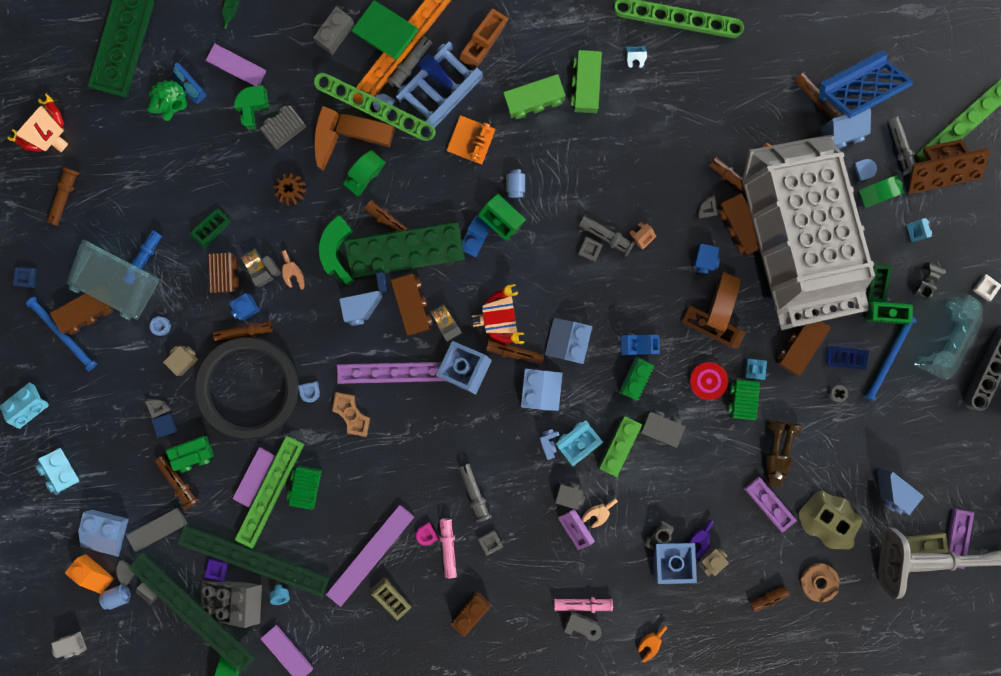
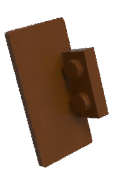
[907,139,990,194]

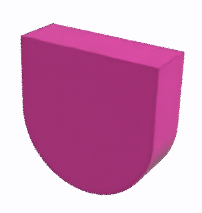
[416,522,439,545]

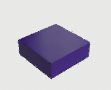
[204,557,229,582]

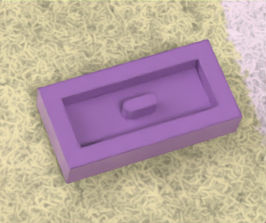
[558,509,595,550]

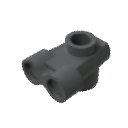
[644,521,674,550]

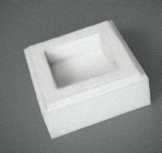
[973,274,1001,301]

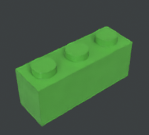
[571,50,602,113]
[503,74,565,119]
[598,415,642,477]

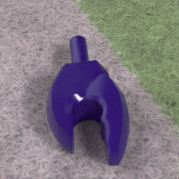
[688,519,714,559]

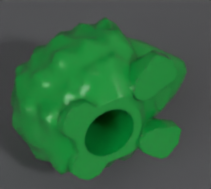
[147,80,187,121]

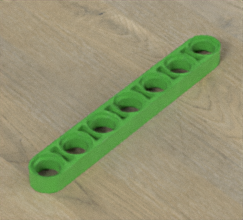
[614,0,744,38]
[314,73,436,141]

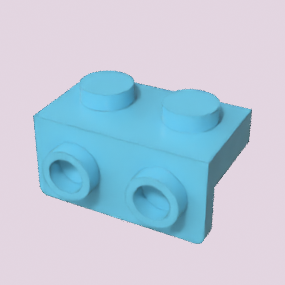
[0,382,49,428]
[556,421,603,466]
[36,448,79,495]

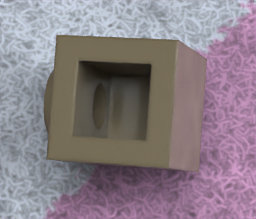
[163,346,198,376]

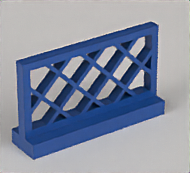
[819,50,913,119]

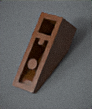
[682,306,746,349]

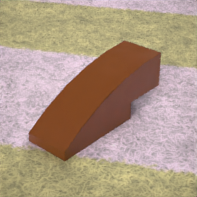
[460,8,509,70]
[315,106,340,171]
[336,114,395,148]
[706,272,741,332]

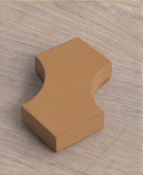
[332,392,370,437]

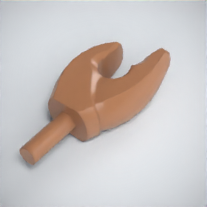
[282,250,304,290]

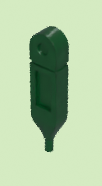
[222,0,239,29]

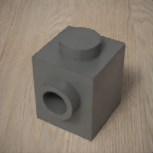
[555,482,585,510]

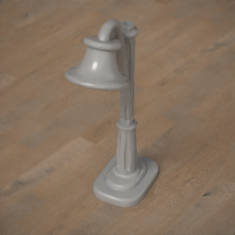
[878,528,1001,599]

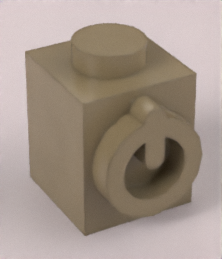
[697,545,729,576]

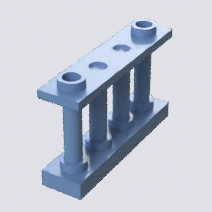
[396,42,483,132]

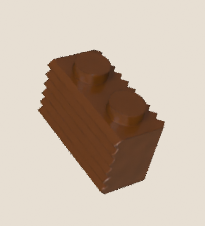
[208,253,239,293]
[451,591,490,637]

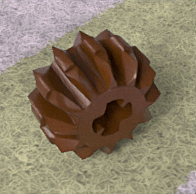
[273,173,307,206]

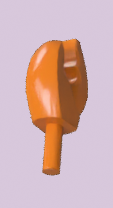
[637,625,668,663]

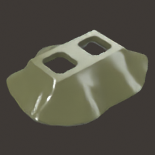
[799,491,862,550]

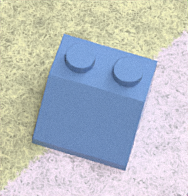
[821,108,871,149]
[340,291,383,326]
[545,318,592,364]
[436,341,492,395]
[520,369,563,411]
[877,468,924,515]
[78,510,128,556]
[653,543,697,584]

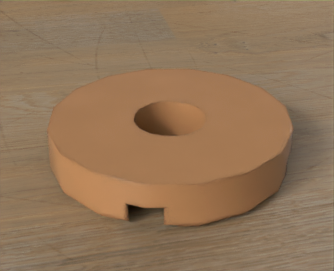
[800,563,840,602]

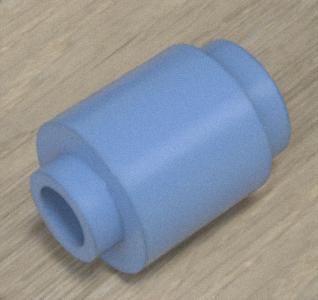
[506,170,525,198]
[99,585,131,610]

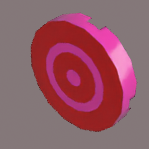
[689,362,728,400]

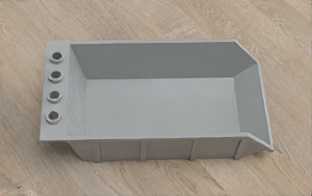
[742,134,875,330]

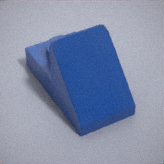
[462,215,491,258]

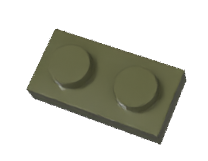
[906,532,948,554]

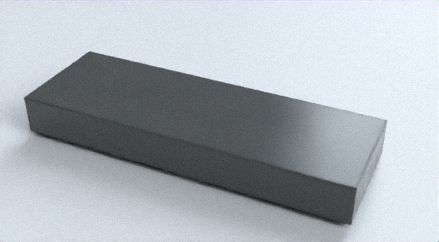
[126,507,188,552]

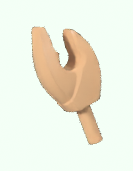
[581,498,618,528]

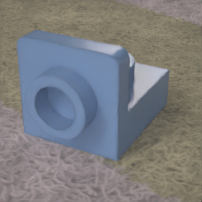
[539,429,559,460]

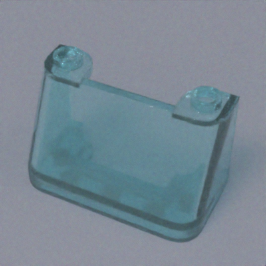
[67,239,160,320]
[914,295,983,379]

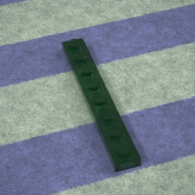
[178,525,330,597]
[128,553,256,673]

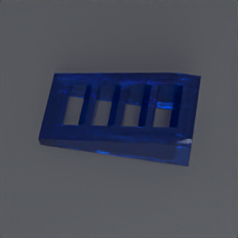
[417,53,453,89]
[827,346,869,370]

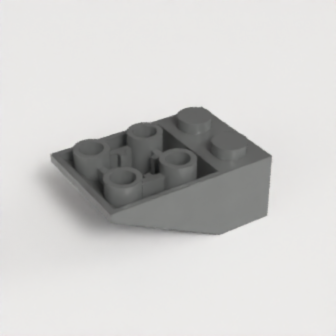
[200,580,262,628]

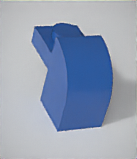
[620,335,660,355]

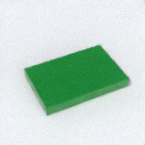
[351,0,419,61]

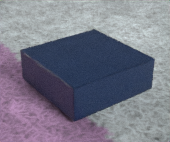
[13,267,37,288]
[376,272,388,293]
[152,414,178,438]

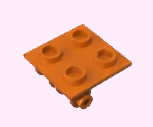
[447,115,496,165]

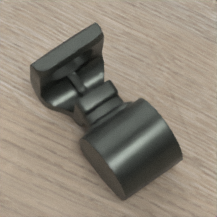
[912,262,946,301]

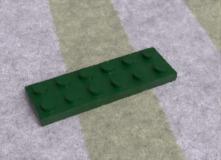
[88,0,155,98]
[344,221,465,278]

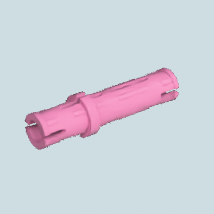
[439,518,457,578]
[555,597,613,613]

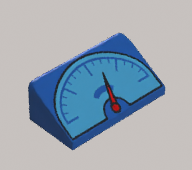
[172,63,207,104]

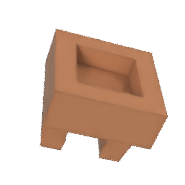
[630,222,656,250]

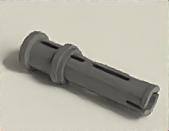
[387,36,432,90]
[887,116,916,176]
[579,215,635,257]
[459,464,492,523]

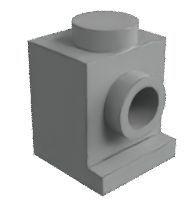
[51,631,87,659]

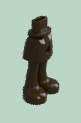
[765,420,803,487]

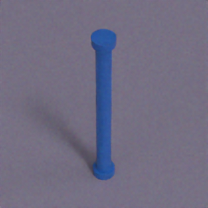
[25,297,97,371]
[864,317,917,401]

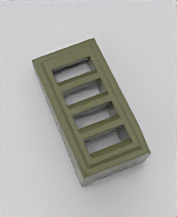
[370,577,411,620]

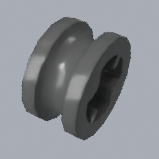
[828,385,848,402]

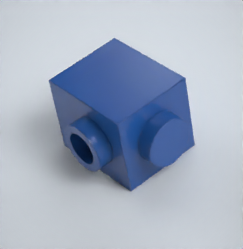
[692,244,720,274]
[229,293,260,321]

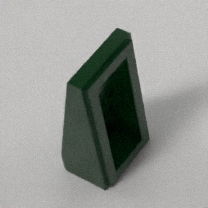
[189,208,231,250]
[866,262,893,303]

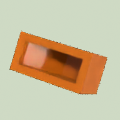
[65,554,115,594]

